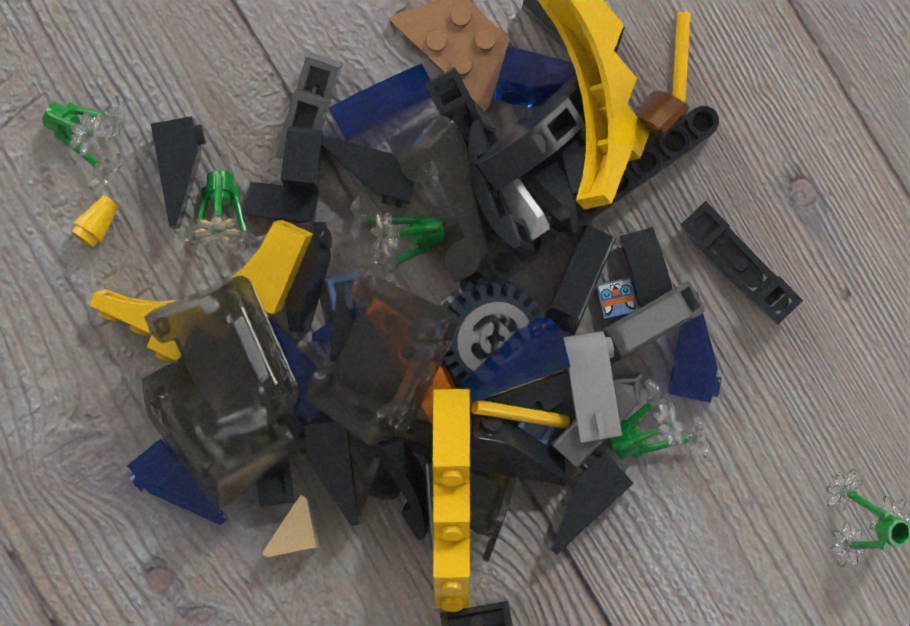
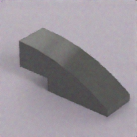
[275,52,343,159]

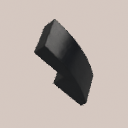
[620,227,673,307]

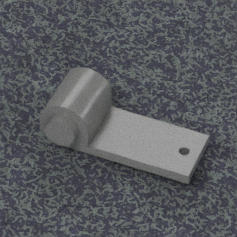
[560,331,622,442]

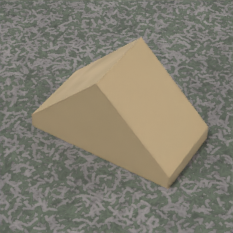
[262,494,318,557]

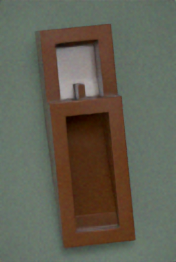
[633,90,690,142]

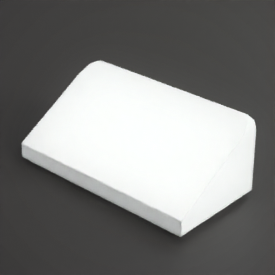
[501,178,550,240]

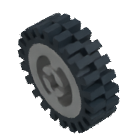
[434,277,547,388]

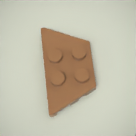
[389,0,510,113]

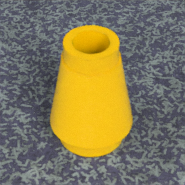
[71,195,119,248]

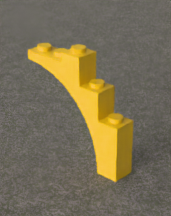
[538,0,650,209]
[89,220,313,363]
[433,389,470,612]

